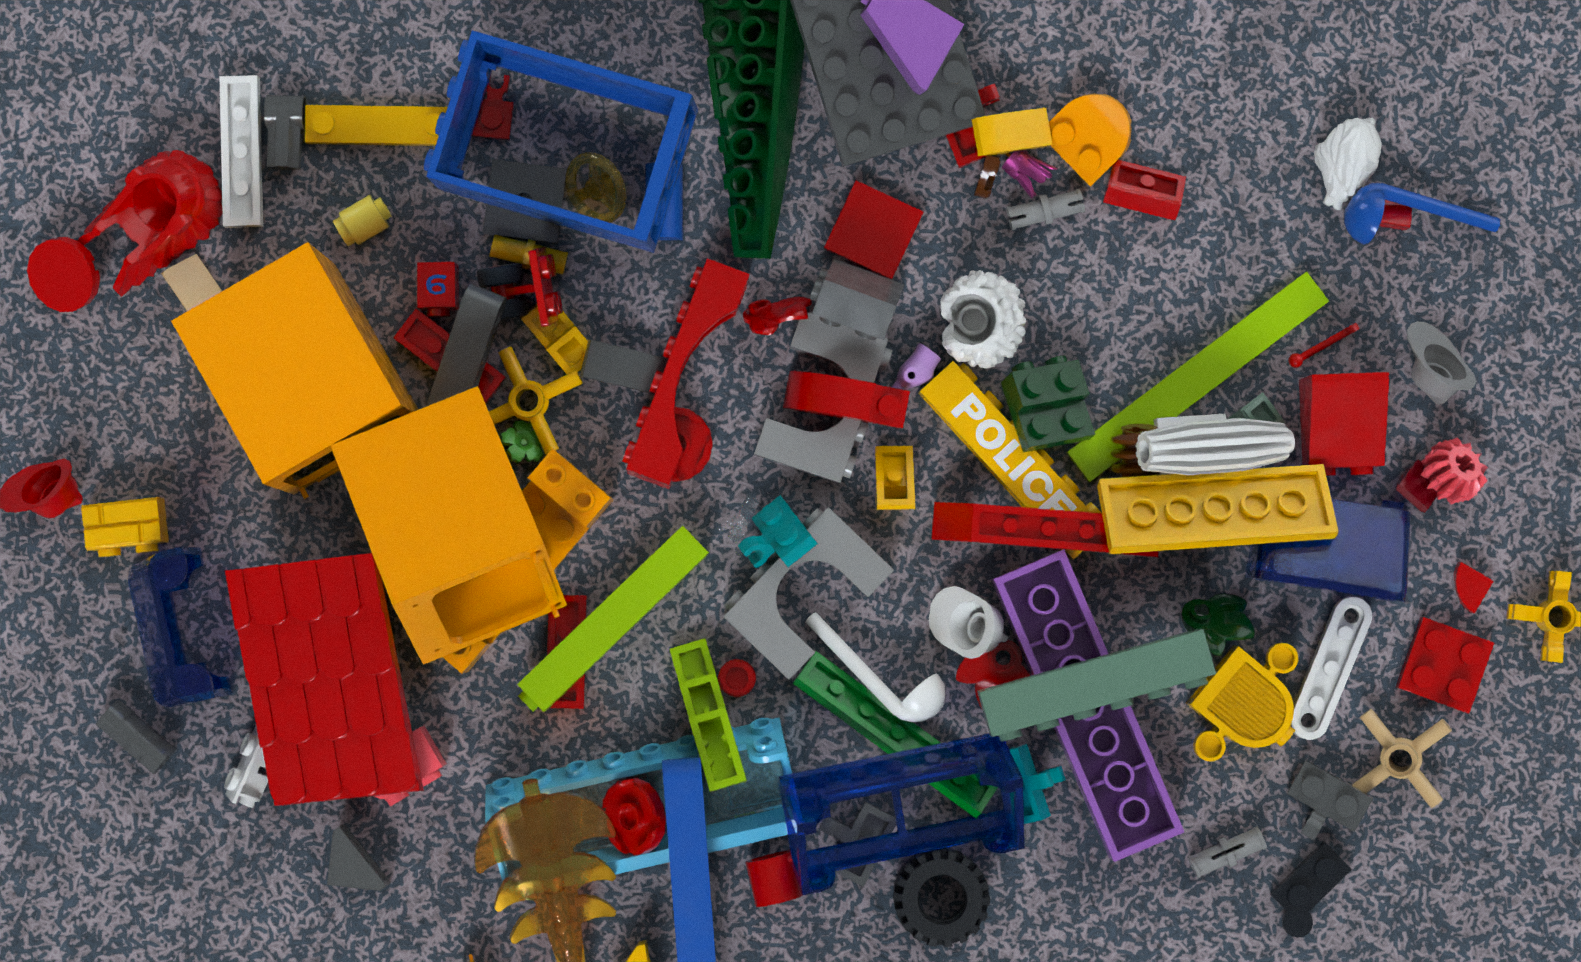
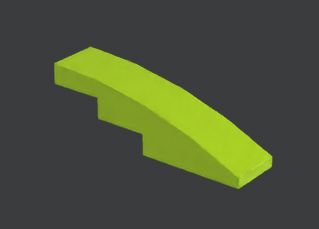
[669,638,747,792]

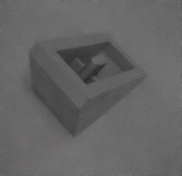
[327,823,391,891]

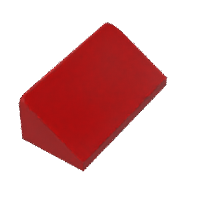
[1103,160,1186,220]

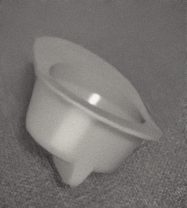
[1407,321,1476,405]

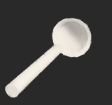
[805,612,945,722]

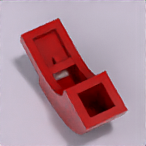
[783,371,910,429]

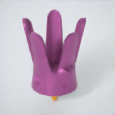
[1002,150,1057,198]

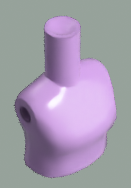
[892,344,941,391]

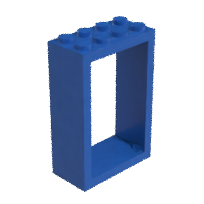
[424,30,698,253]

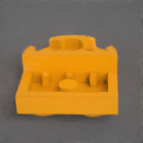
[1049,94,1131,187]

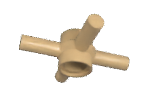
[1352,708,1452,808]

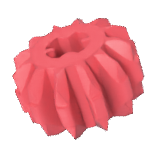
[1421,438,1488,505]

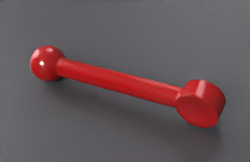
[1288,323,1360,368]

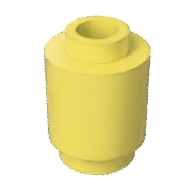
[333,195,392,247]

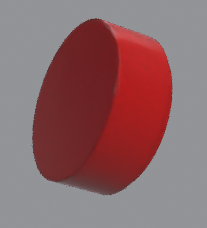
[718,659,756,697]

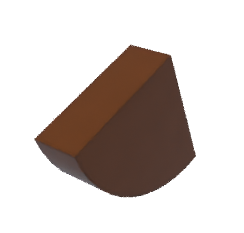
[974,155,1001,199]

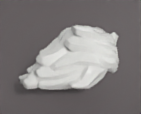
[1314,118,1382,210]

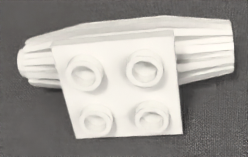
[1136,414,1295,475]

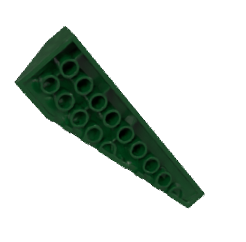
[698,0,805,259]

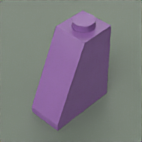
[860,0,964,95]

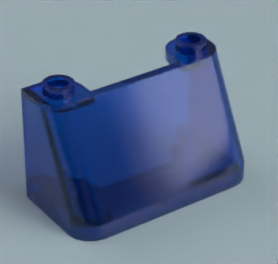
[1245,498,1411,602]
[128,546,232,707]

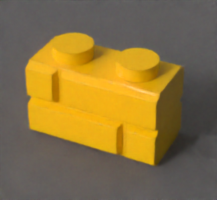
[81,497,169,557]

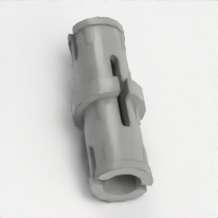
[1006,189,1085,230]
[1187,826,1267,879]

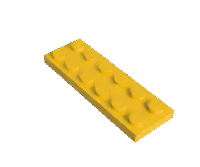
[1097,464,1339,554]

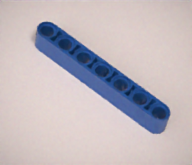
[662,757,716,962]

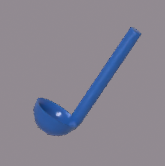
[1344,183,1500,245]

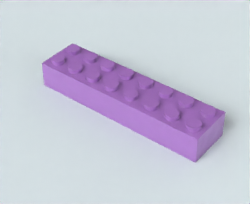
[991,549,1184,862]

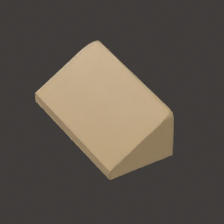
[161,254,222,311]

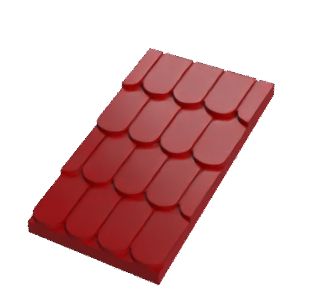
[225,553,424,806]

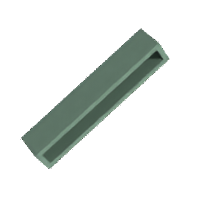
[977,629,1216,742]

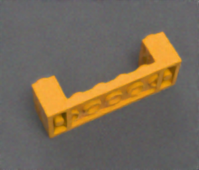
[442,449,614,674]

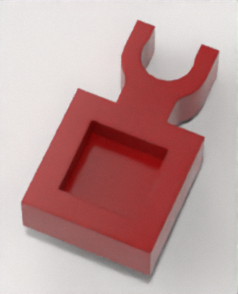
[472,75,514,141]

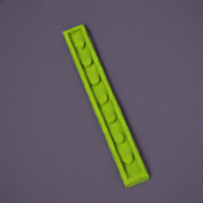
[1066,271,1329,483]

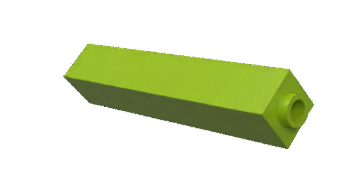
[517,525,709,713]

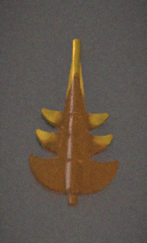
[474,778,616,962]

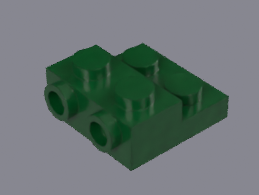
[1001,355,1096,453]

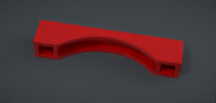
[622,258,750,490]

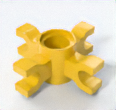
[1506,571,1581,663]

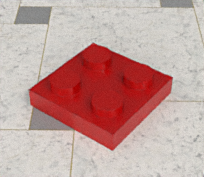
[1396,617,1494,714]

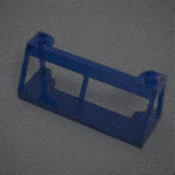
[779,733,1025,895]

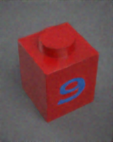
[417,262,459,318]

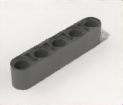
[426,284,507,406]

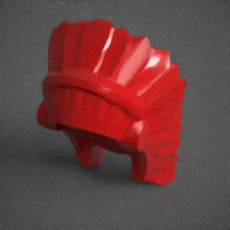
[77,150,223,297]

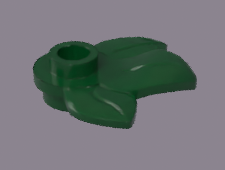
[1181,593,1255,656]

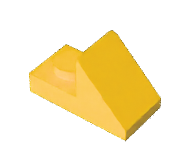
[875,446,915,510]

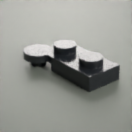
[1270,841,1352,938]

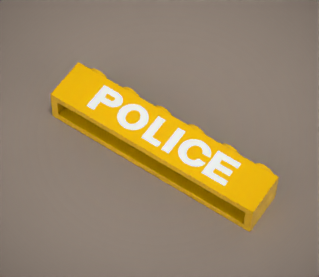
[918,361,1101,560]

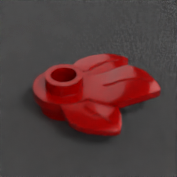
[743,297,812,335]
[956,640,1030,709]

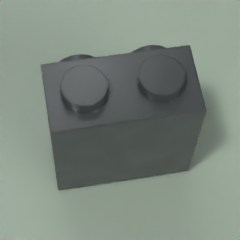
[810,259,905,340]

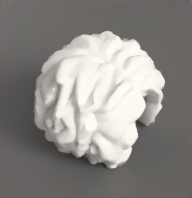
[940,270,1026,368]

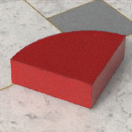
[1453,562,1494,614]

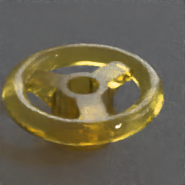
[565,152,627,223]

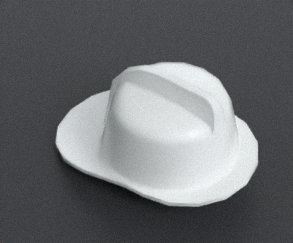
[929,586,1008,659]

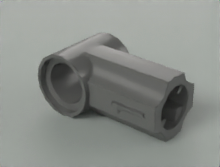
[264,95,307,170]

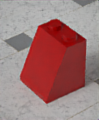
[1299,372,1389,476]

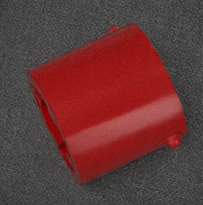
[745,850,803,907]

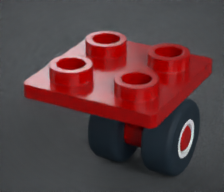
[477,247,563,327]

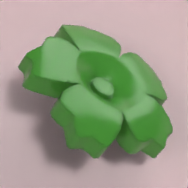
[500,420,543,464]

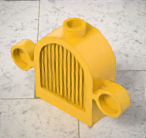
[1186,643,1298,762]

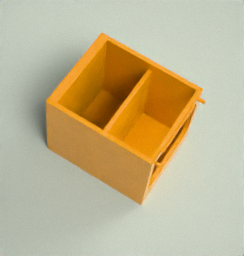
[171,242,419,499]
[330,386,567,665]

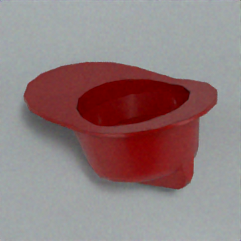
[0,458,83,519]

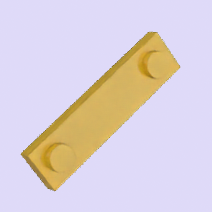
[305,105,448,146]

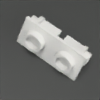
[224,726,268,808]

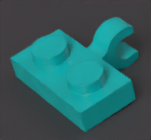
[738,495,818,568]
[990,744,1066,826]

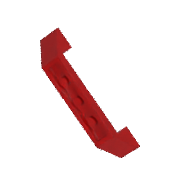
[931,502,1159,557]

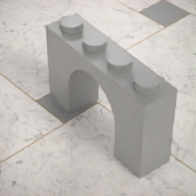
[754,312,893,484]
[723,507,894,680]

